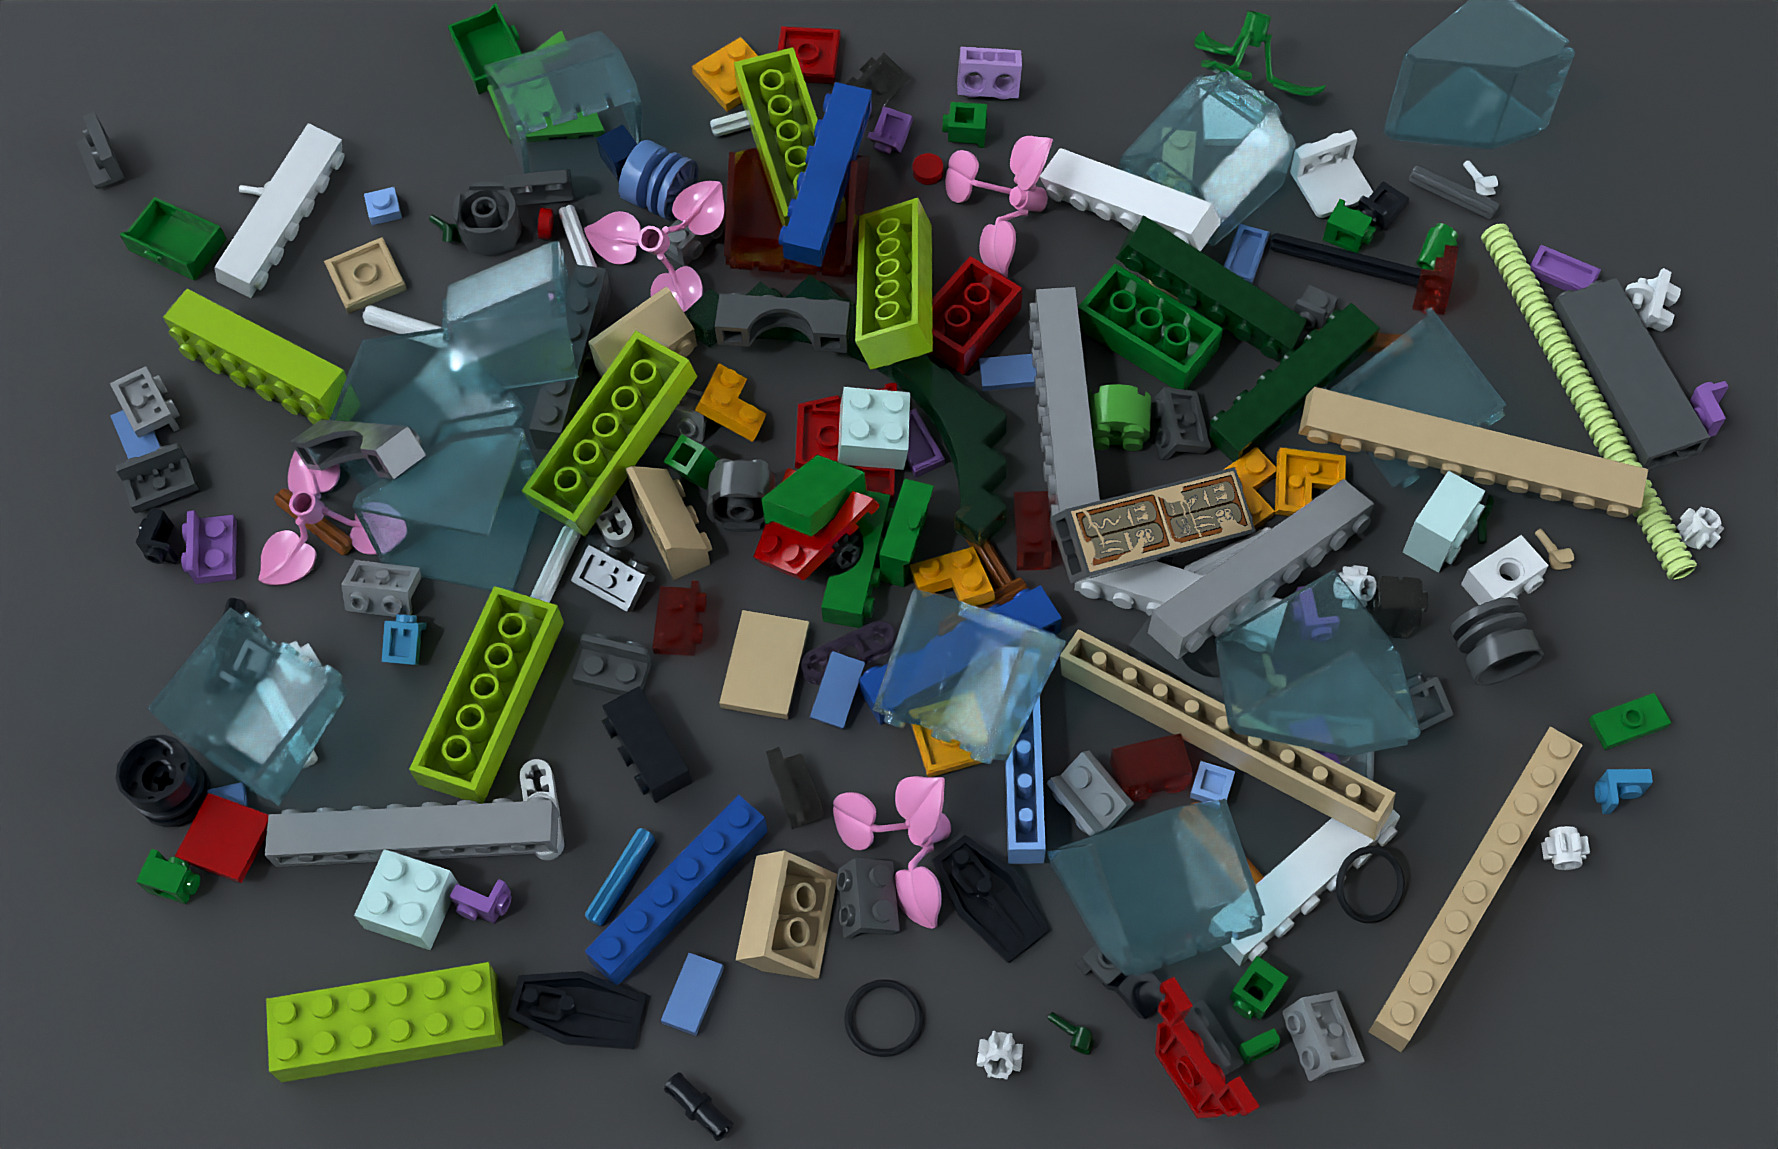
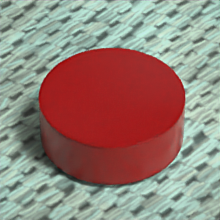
[912,153,943,185]
[538,208,554,240]

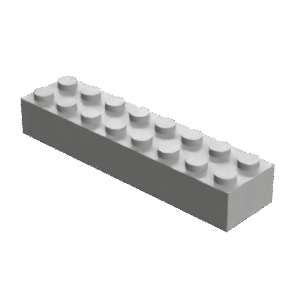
[1029,287,1100,553]

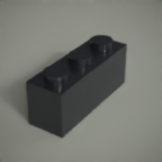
[601,686,692,803]

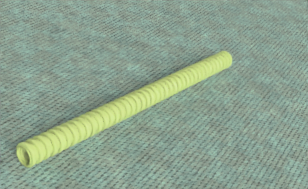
[1481,223,1697,580]

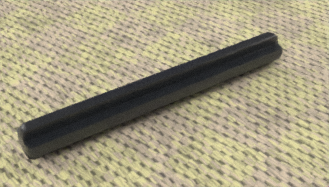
[1270,233,1427,288]

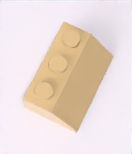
[589,287,697,378]
[626,466,712,581]
[736,850,838,979]

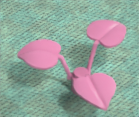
[945,136,1053,279]
[584,181,725,320]
[258,450,406,586]
[833,776,951,929]

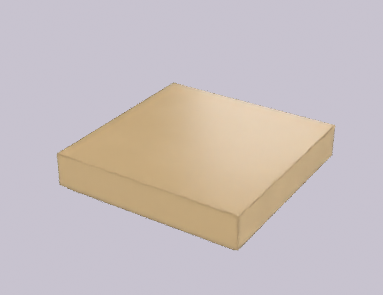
[324,237,407,314]

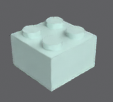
[838,387,910,470]
[1403,471,1485,573]
[354,849,459,950]

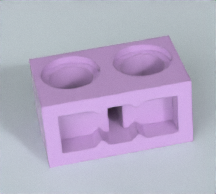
[957,47,1022,100]

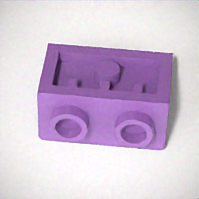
[181,510,237,584]

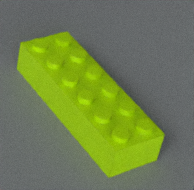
[734,47,846,226]
[855,197,933,370]
[163,289,359,425]
[521,330,697,536]
[409,586,564,804]
[266,962,503,1083]

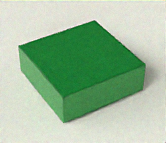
[1238,1028,1281,1065]

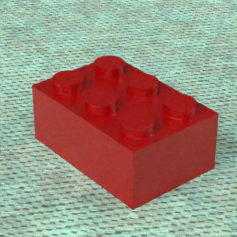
[929,256,1022,375]

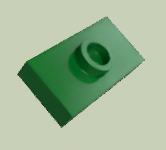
[1588,693,1671,751]

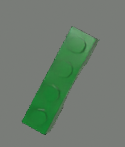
[821,491,895,629]

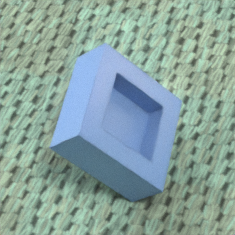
[364,187,402,225]
[1190,761,1235,808]

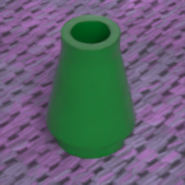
[1416,223,1458,272]

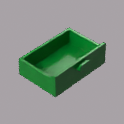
[447,3,524,95]
[119,197,227,281]
[761,455,867,537]
[879,479,934,587]

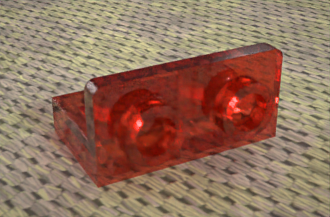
[1412,245,1459,315]
[652,580,707,656]

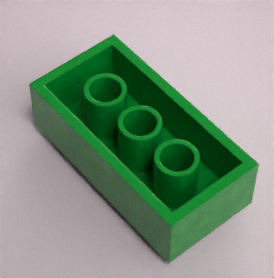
[1078,263,1223,390]

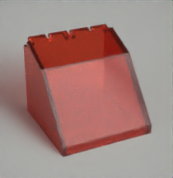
[724,147,870,277]

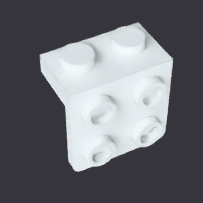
[1290,129,1373,218]

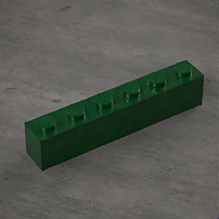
[1116,215,1307,362]
[1208,303,1380,462]

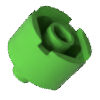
[1087,384,1151,451]

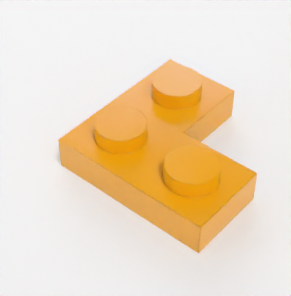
[692,37,758,112]
[695,363,767,442]
[1223,446,1276,530]
[1275,447,1346,516]
[909,546,995,610]

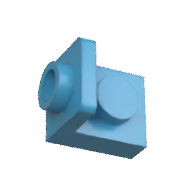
[381,614,427,665]
[1595,769,1653,814]

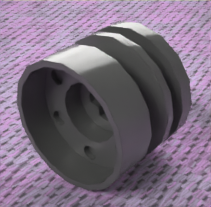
[1449,597,1544,686]

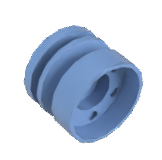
[618,139,699,221]

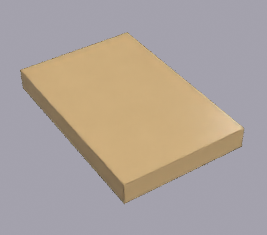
[719,610,810,720]

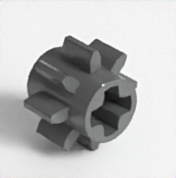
[824,532,863,570]

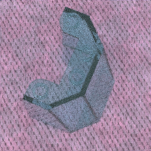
[1118,70,1296,247]
[442,241,578,396]
[1323,307,1507,489]
[873,589,1066,764]
[147,607,349,806]

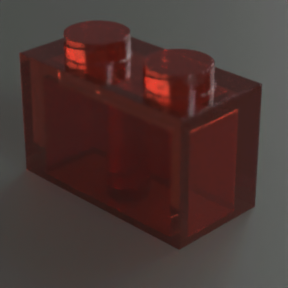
[1013,491,1052,571]
[1110,733,1193,801]

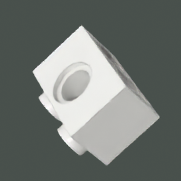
[1461,535,1549,605]

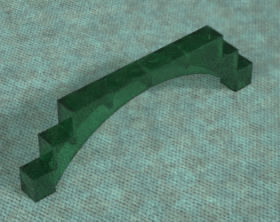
[684,275,1007,547]

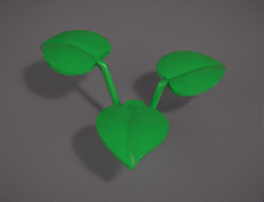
[1194,11,1326,96]

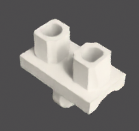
[1625,268,1681,332]

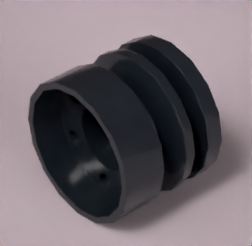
[115,735,211,827]

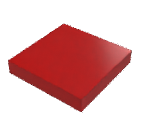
[777,26,841,84]
[175,793,269,884]

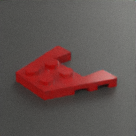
[795,383,897,501]
[753,468,880,581]
[1155,977,1260,1118]

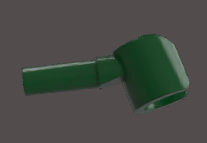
[429,215,461,243]
[1477,495,1494,544]
[1047,1012,1094,1055]

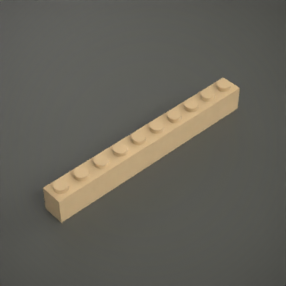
[1298,387,1648,518]
[1060,629,1396,840]
[1368,727,1582,1052]

